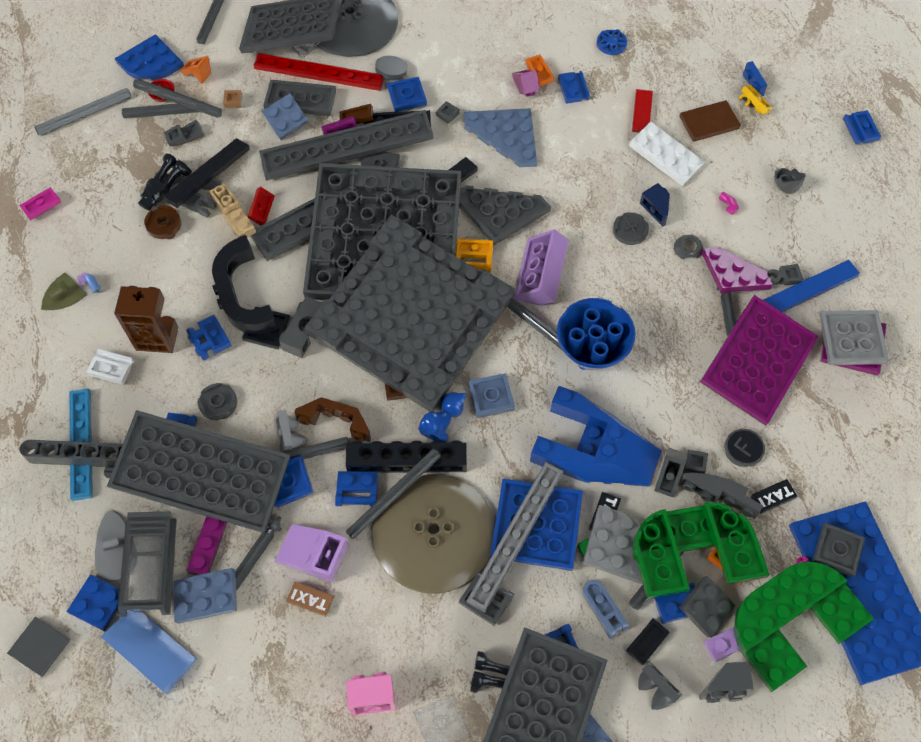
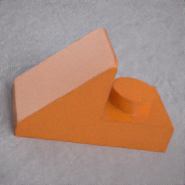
[180,56,211,83]

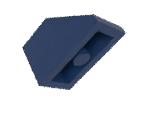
[640,183,670,227]

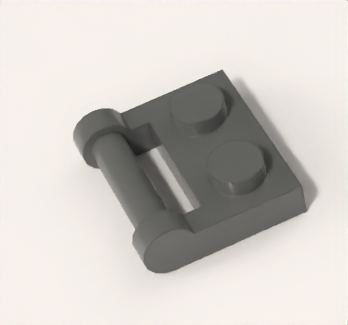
[459,572,515,626]

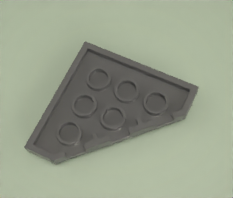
[459,185,551,245]

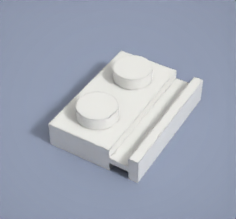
[86,349,135,385]

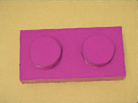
[19,187,61,221]

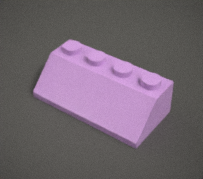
[514,229,569,305]

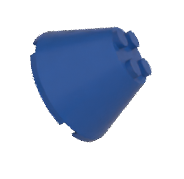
[557,298,636,370]

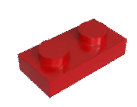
[247,186,275,226]

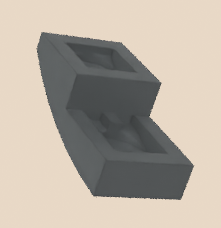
[164,120,204,146]

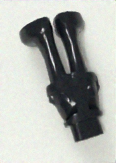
[138,153,192,211]
[470,651,510,693]

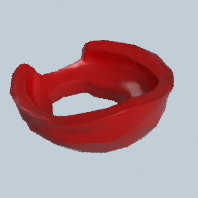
[148,79,175,102]

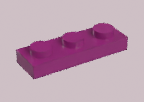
[186,517,227,575]

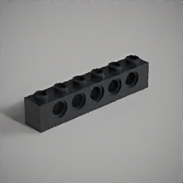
[345,441,467,473]

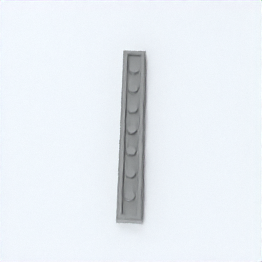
[467,462,563,613]

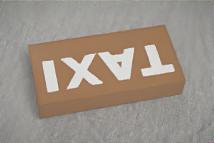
[286,582,334,617]

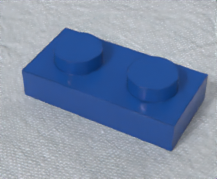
[743,61,767,96]

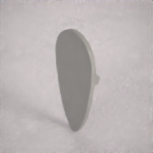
[95,511,138,581]

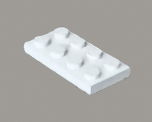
[629,122,705,187]

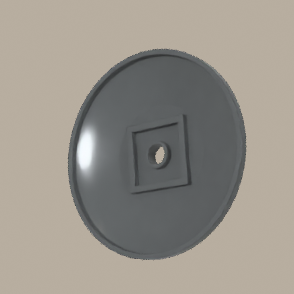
[314,0,398,57]

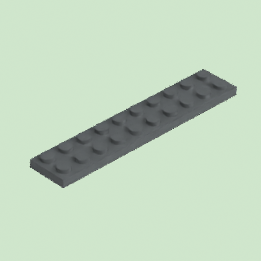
[259,110,434,181]

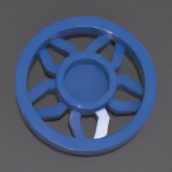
[597,29,627,55]

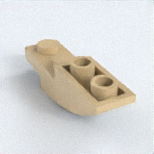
[209,183,256,238]

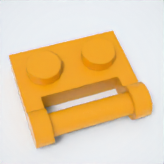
[456,238,493,272]

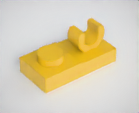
[738,84,773,115]

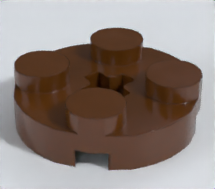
[144,206,182,239]

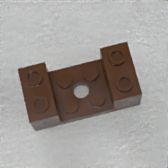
[114,286,179,353]

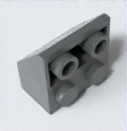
[699,662,754,703]

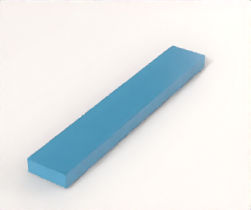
[69,389,93,501]

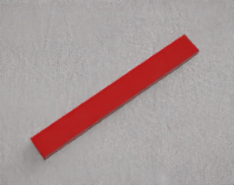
[254,53,384,91]

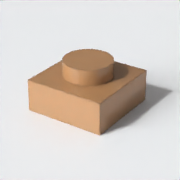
[223,90,242,108]

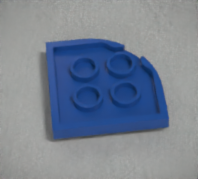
[115,34,184,81]

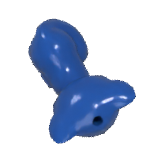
[418,392,466,443]

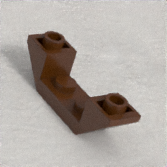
[294,397,371,442]

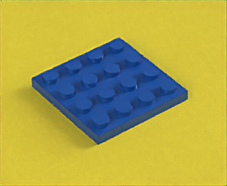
[490,479,583,571]

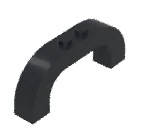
[212,235,279,334]

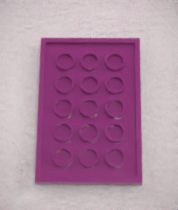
[700,295,819,426]

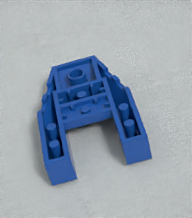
[530,386,662,487]

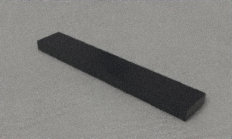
[163,138,250,208]

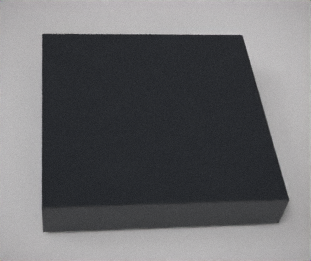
[242,306,291,350]

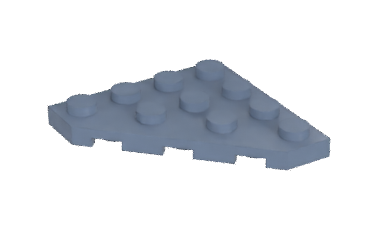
[464,108,537,167]

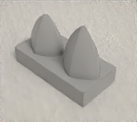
[274,410,308,452]

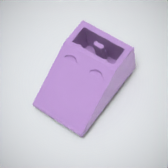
[275,524,349,583]

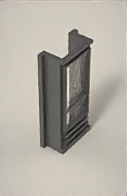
[117,511,177,617]

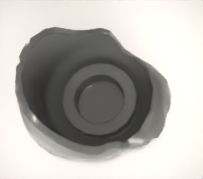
[774,168,806,194]

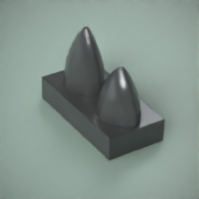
[638,662,683,710]

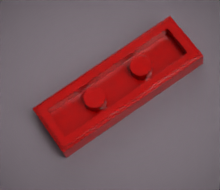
[632,89,653,133]

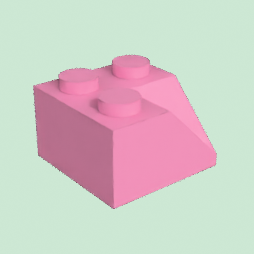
[346,672,396,716]

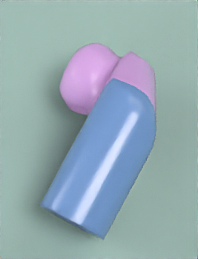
[77,272,101,293]

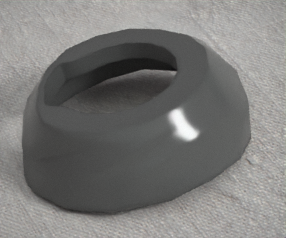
[674,235,703,259]

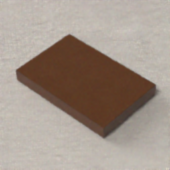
[679,100,741,142]

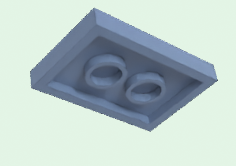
[174,568,237,624]

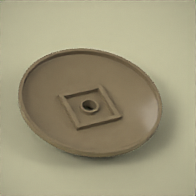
[372,474,495,594]

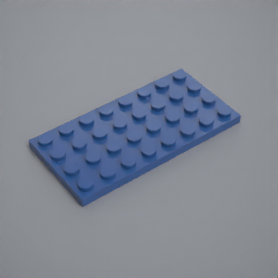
[789,501,921,686]

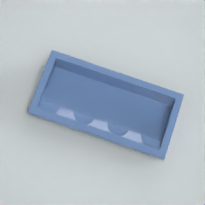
[101,610,197,694]

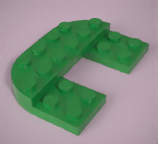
[632,502,770,599]
[733,562,874,692]

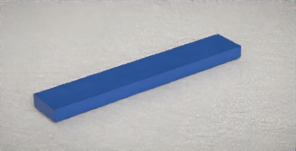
[764,260,860,312]

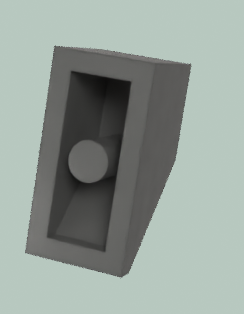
[654,447,688,498]

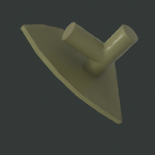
[41,273,87,310]

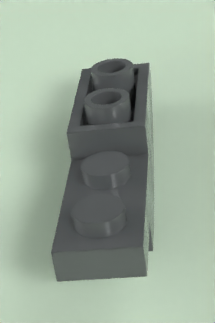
[679,473,763,519]

